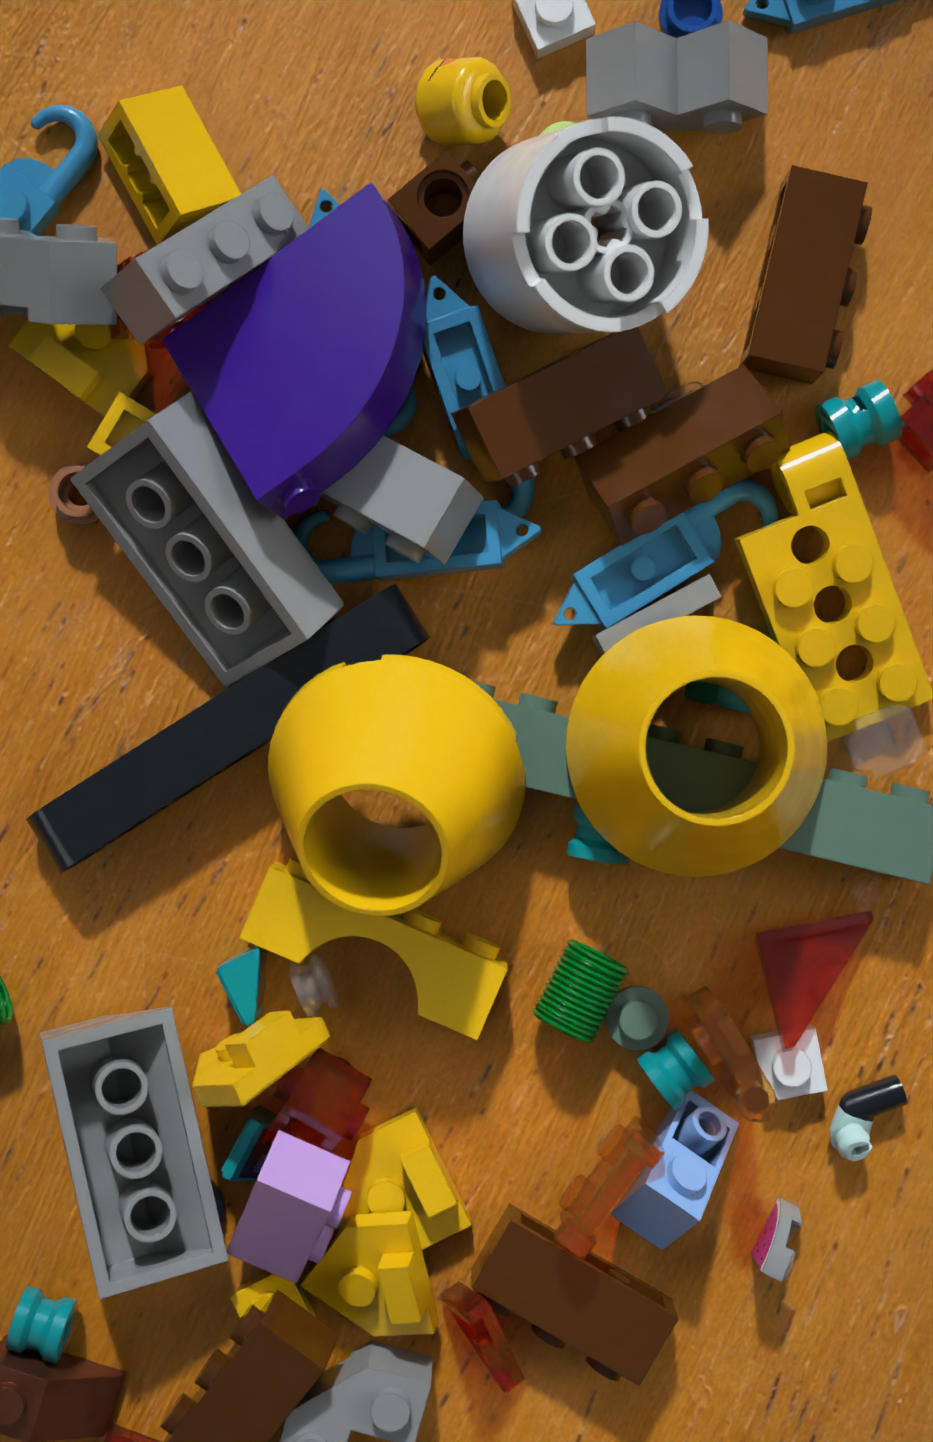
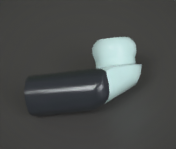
[829,1074,908,1161]

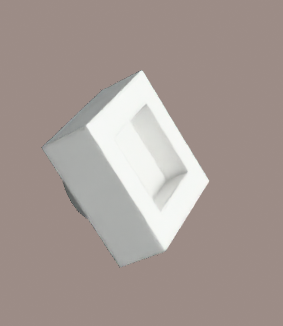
[512,0,596,59]
[750,1024,828,1103]

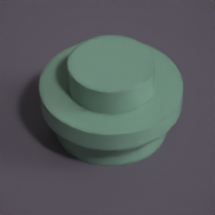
[605,986,669,1050]

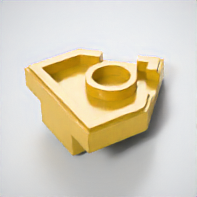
[9,313,152,417]
[192,1010,331,1107]
[338,1107,472,1250]
[300,1211,439,1337]

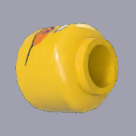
[415,57,512,146]

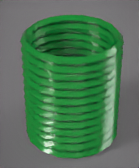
[533,939,629,1044]

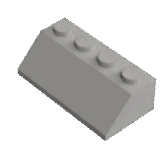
[70,391,345,687]
[39,1006,229,1299]

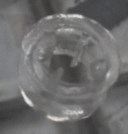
[288,952,340,1018]

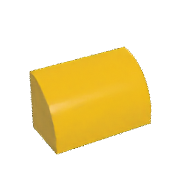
[97,85,241,245]

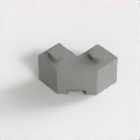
[586,20,768,134]
[0,217,117,325]
[279,1340,433,1442]

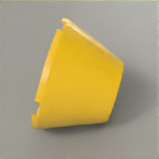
[565,616,827,877]
[268,655,526,916]

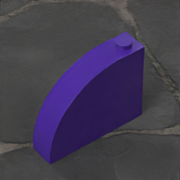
[162,182,427,520]

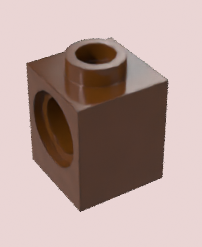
[387,150,481,266]

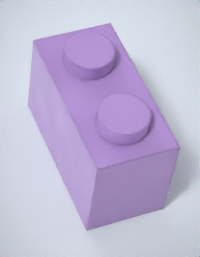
[227,1130,352,1284]

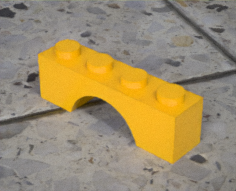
[239,857,508,1040]

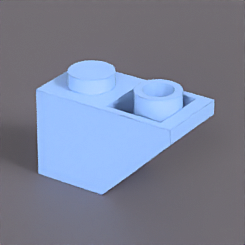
[609,1090,739,1250]

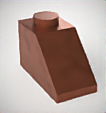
[0,1334,125,1442]

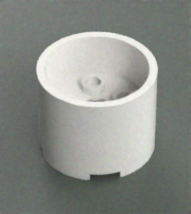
[463,117,709,334]

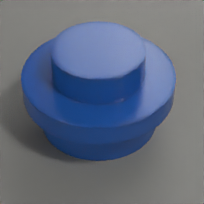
[658,0,723,38]

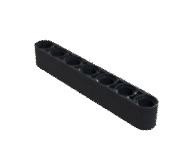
[26,584,430,873]

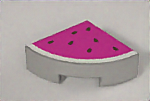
[751,1197,802,1282]

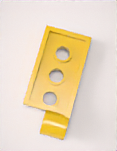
[734,431,933,742]

